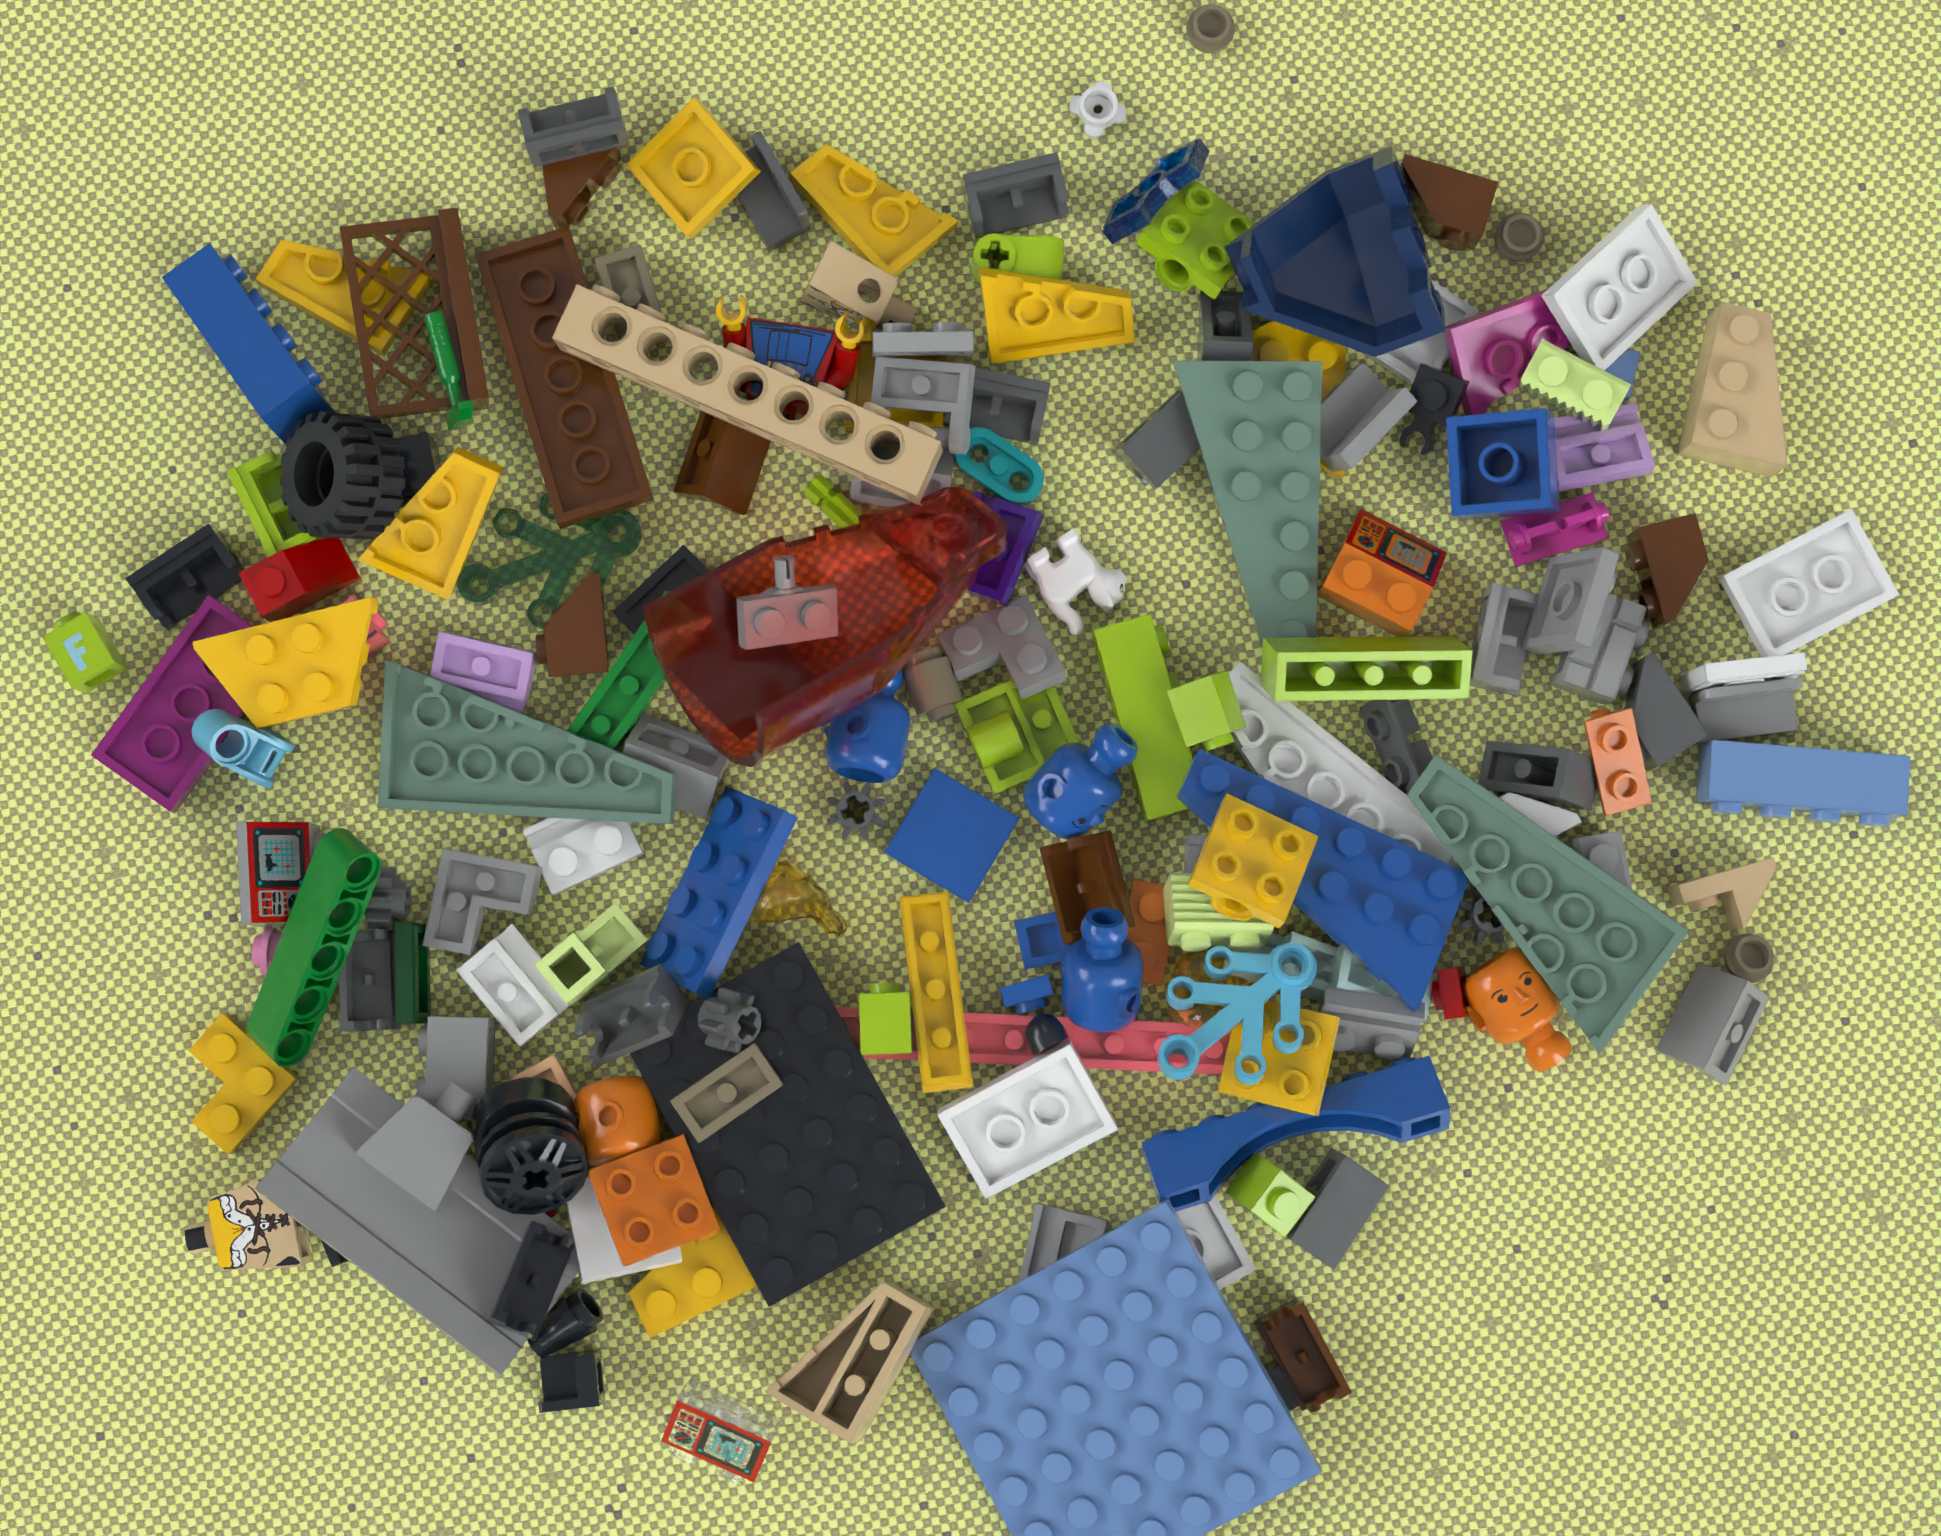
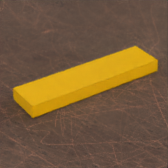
[899,891,973,1093]

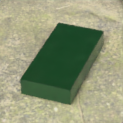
[395,922,431,1024]

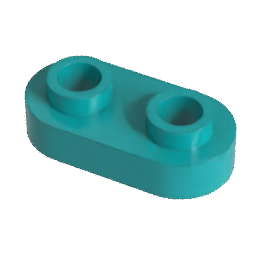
[954,427,1044,506]

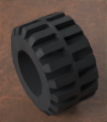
[280,412,405,540]

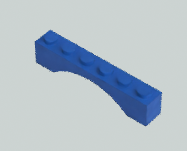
[1142,1056,1450,1212]

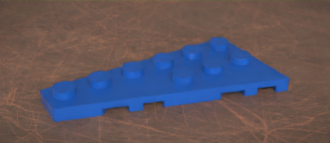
[1177,749,1469,1012]

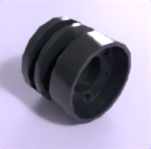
[470,1077,589,1215]

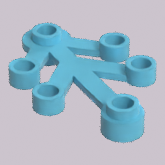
[1157,942,1317,1085]

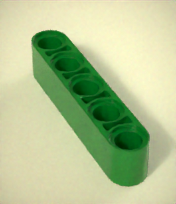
[246,828,382,1067]

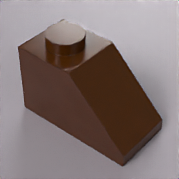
[1399,154,1498,251]
[536,568,609,677]

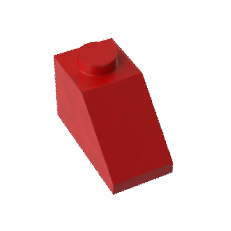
[238,538,362,622]

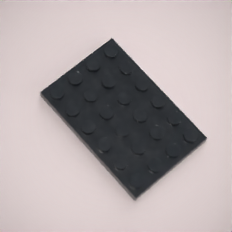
[630,942,946,1307]

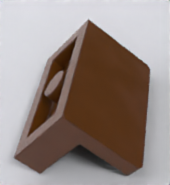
[673,411,771,515]

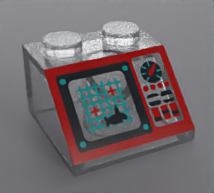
[661,1378,782,1485]

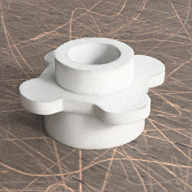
[1069,81,1127,138]

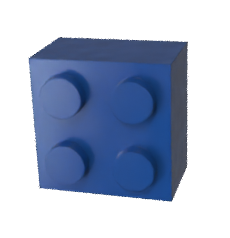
[1446,408,1560,521]

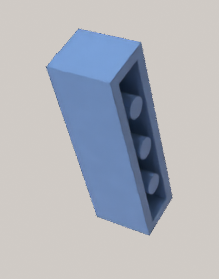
[1696,740,1910,827]

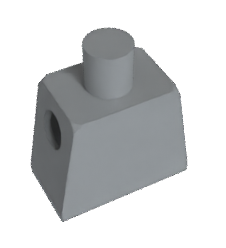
[355,1081,476,1211]

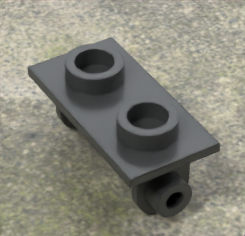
[1359,699,1433,794]

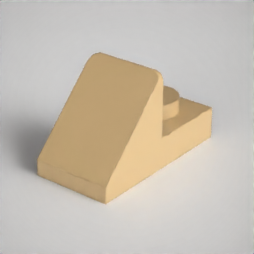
[1666,857,1777,930]

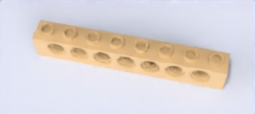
[552,284,943,505]

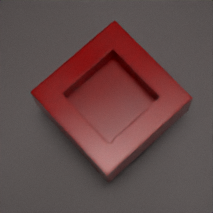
[1432,966,1470,1020]

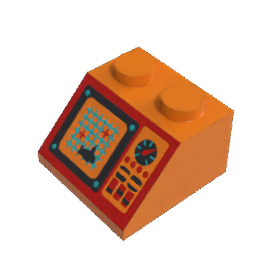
[1317,508,1447,636]

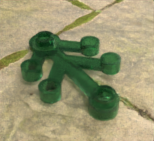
[457,492,642,630]

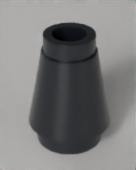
[527,1288,603,1359]

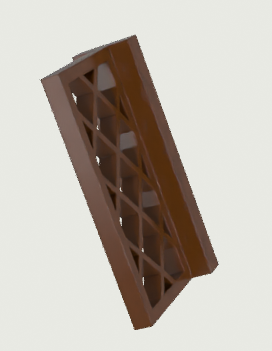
[340,208,489,419]

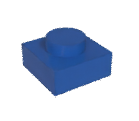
[1014,912,1071,970]
[999,975,1053,1014]

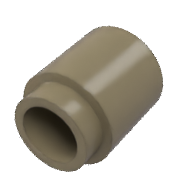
[902,646,964,723]

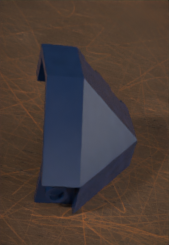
[1225,146,1445,357]

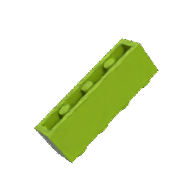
[1091,614,1197,824]
[1260,636,1473,701]

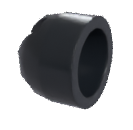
[1025,1014,1069,1056]

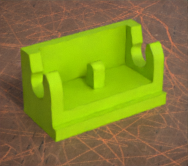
[226,451,325,557]

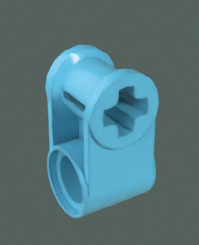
[192,709,296,789]

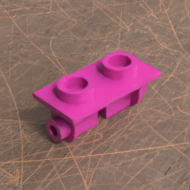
[1500,492,1609,567]

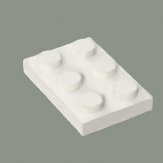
[1541,204,1698,371]
[1718,509,1899,657]
[937,1039,1118,1199]

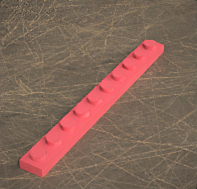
[836,1007,1232,1075]

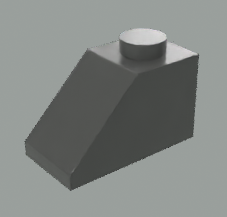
[1197,290,1253,361]
[1624,652,1708,771]
[1478,741,1597,811]

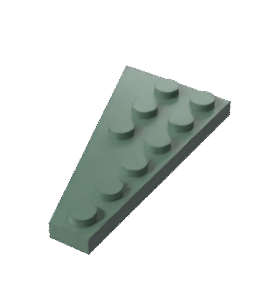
[1172,360,1322,648]
[378,659,677,824]
[1407,754,1689,1054]

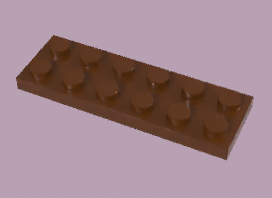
[475,226,654,529]

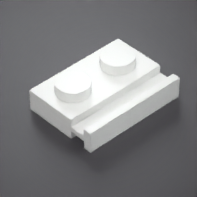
[522,818,644,896]
[456,924,573,1047]

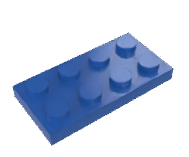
[640,786,798,999]

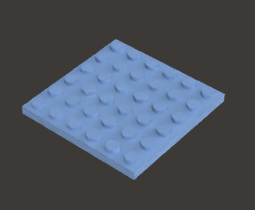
[910,1199,1321,1536]

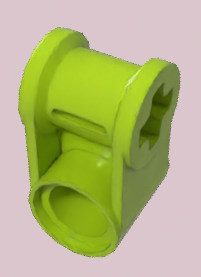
[970,233,1064,286]

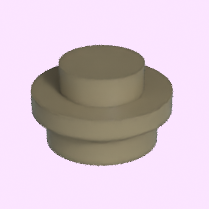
[1186,4,1235,53]
[1494,213,1544,262]
[1723,934,1774,983]

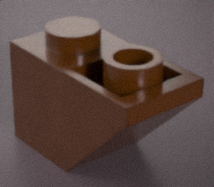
[542,147,621,229]
[1625,513,1709,629]

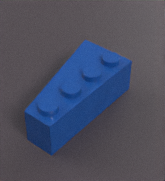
[162,243,337,445]

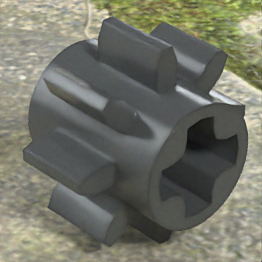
[827,782,886,842]
[364,867,411,930]
[1457,887,1505,945]
[698,987,761,1054]

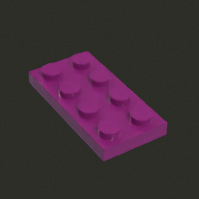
[91,595,253,813]

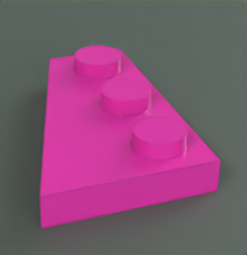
[1444,288,1571,416]

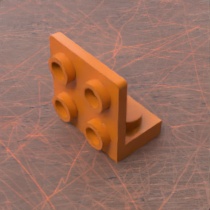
[588,1134,720,1266]

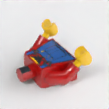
[716,295,870,421]

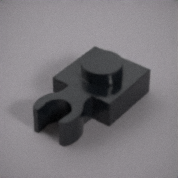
[1399,363,1470,455]

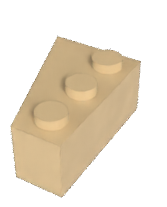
[1677,302,1788,478]
[764,1282,935,1444]

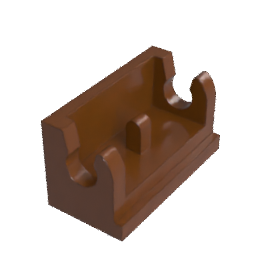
[1039,830,1135,944]
[1254,1297,1352,1412]

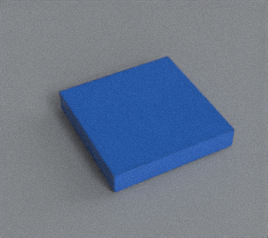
[884,768,1019,903]

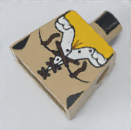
[799,240,917,332]
[185,1178,313,1270]

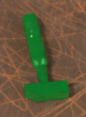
[424,311,474,431]

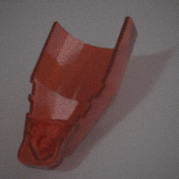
[643,486,1008,767]

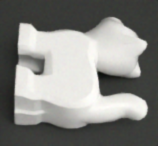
[1024,528,1128,635]

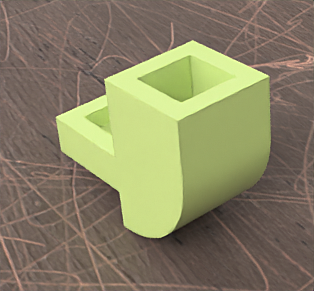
[534,903,648,1005]

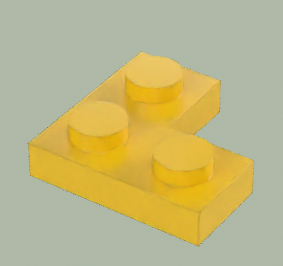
[188,1013,300,1155]

